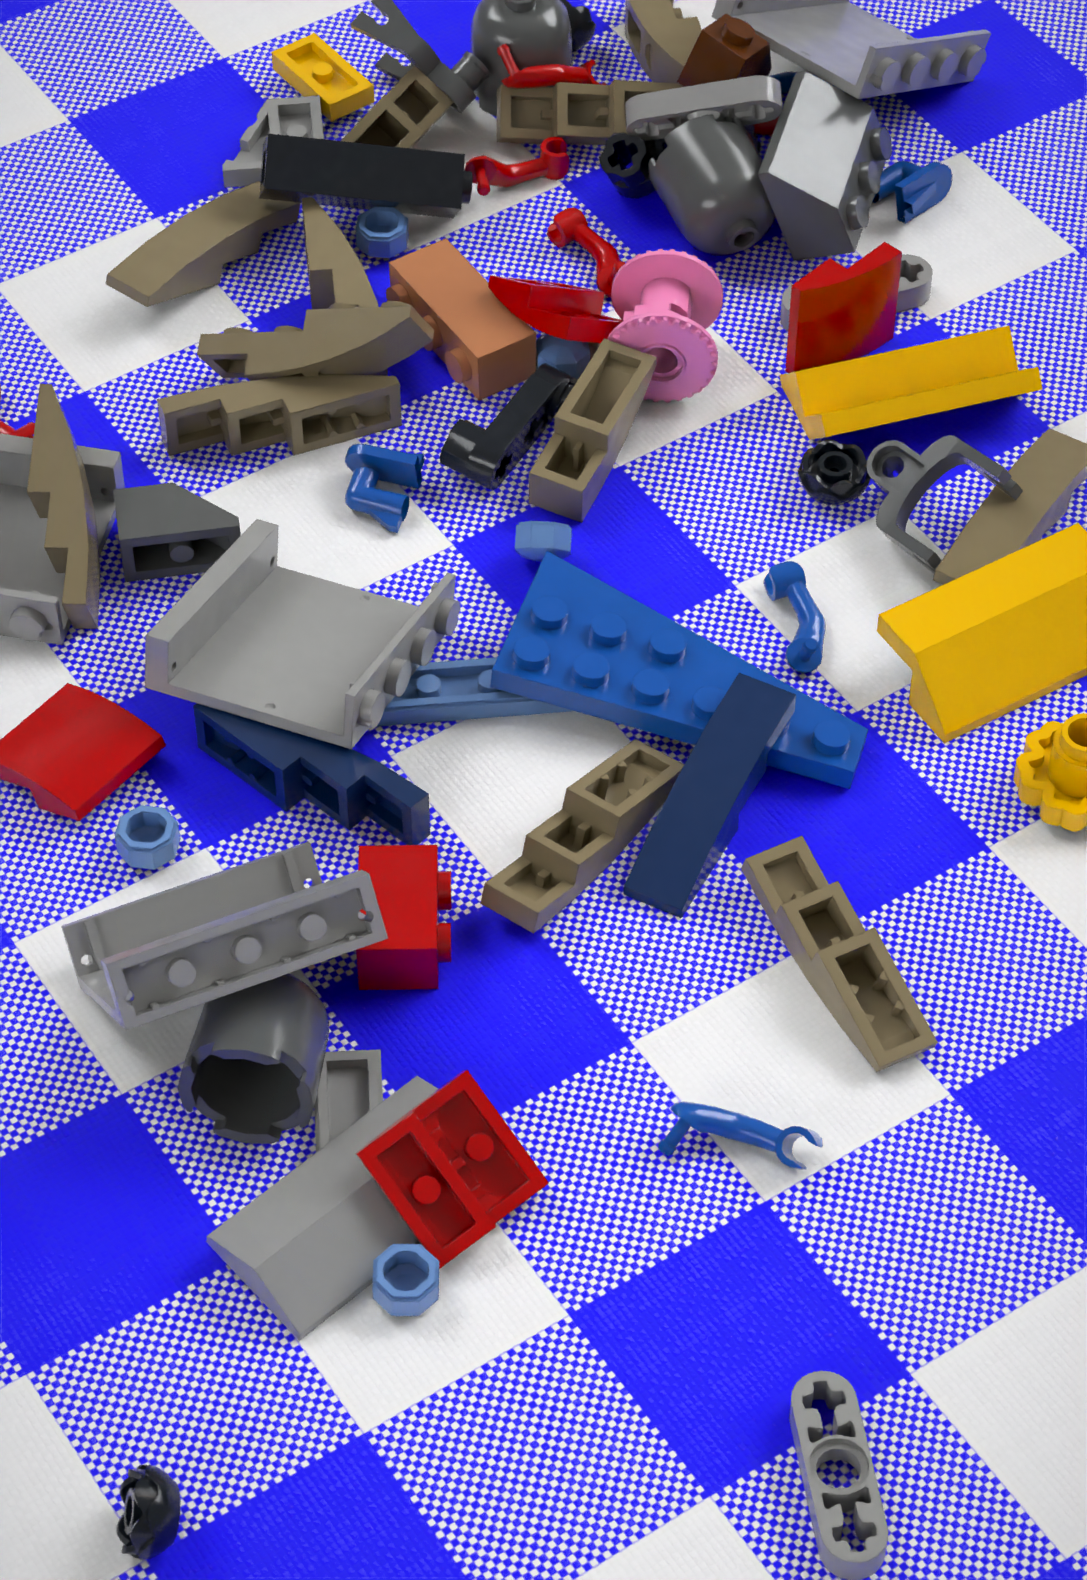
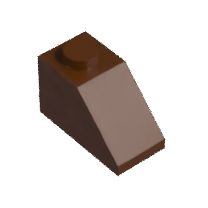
[677,13,772,87]

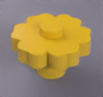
[1013,713,1087,832]

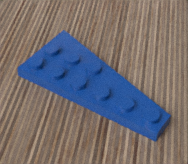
[490,551,868,789]

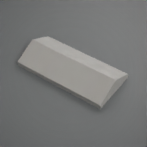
[206,1076,438,1341]

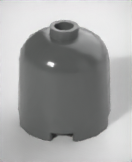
[470,0,573,117]
[648,114,776,256]
[177,974,329,1144]

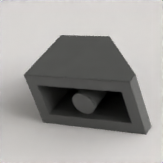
[113,482,241,582]

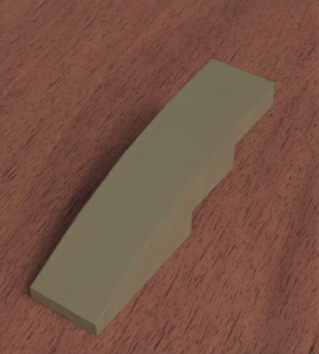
[497,80,684,145]
[106,181,301,307]
[302,197,388,376]
[157,374,402,456]
[27,384,100,629]
[933,428,1087,585]
[480,739,684,934]
[741,836,938,1072]

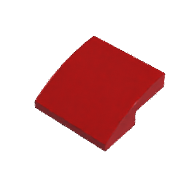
[785,242,902,373]
[488,275,623,343]
[0,683,166,821]
[355,1070,549,1269]

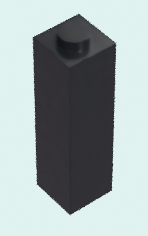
[259,134,473,218]

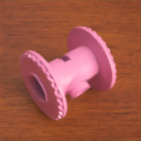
[607,249,723,403]

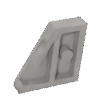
[222,96,324,187]

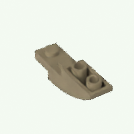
[625,0,702,83]
[197,301,434,381]

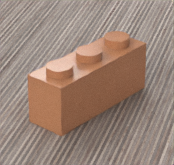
[386,238,536,401]

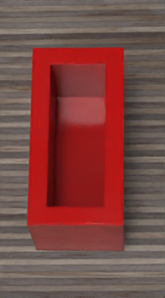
[356,845,452,990]

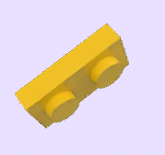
[271,33,374,122]

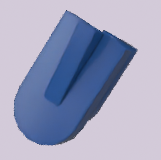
[872,161,953,224]
[345,444,425,533]

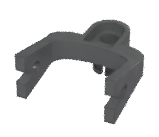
[350,0,491,113]
[866,435,1023,573]

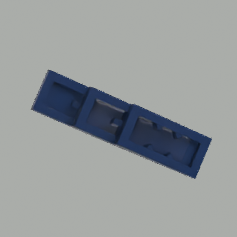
[624,673,796,918]
[193,703,430,845]

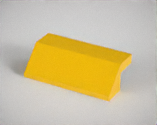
[779,326,1043,440]
[877,523,1087,743]

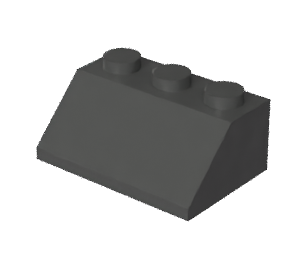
[758,71,892,261]

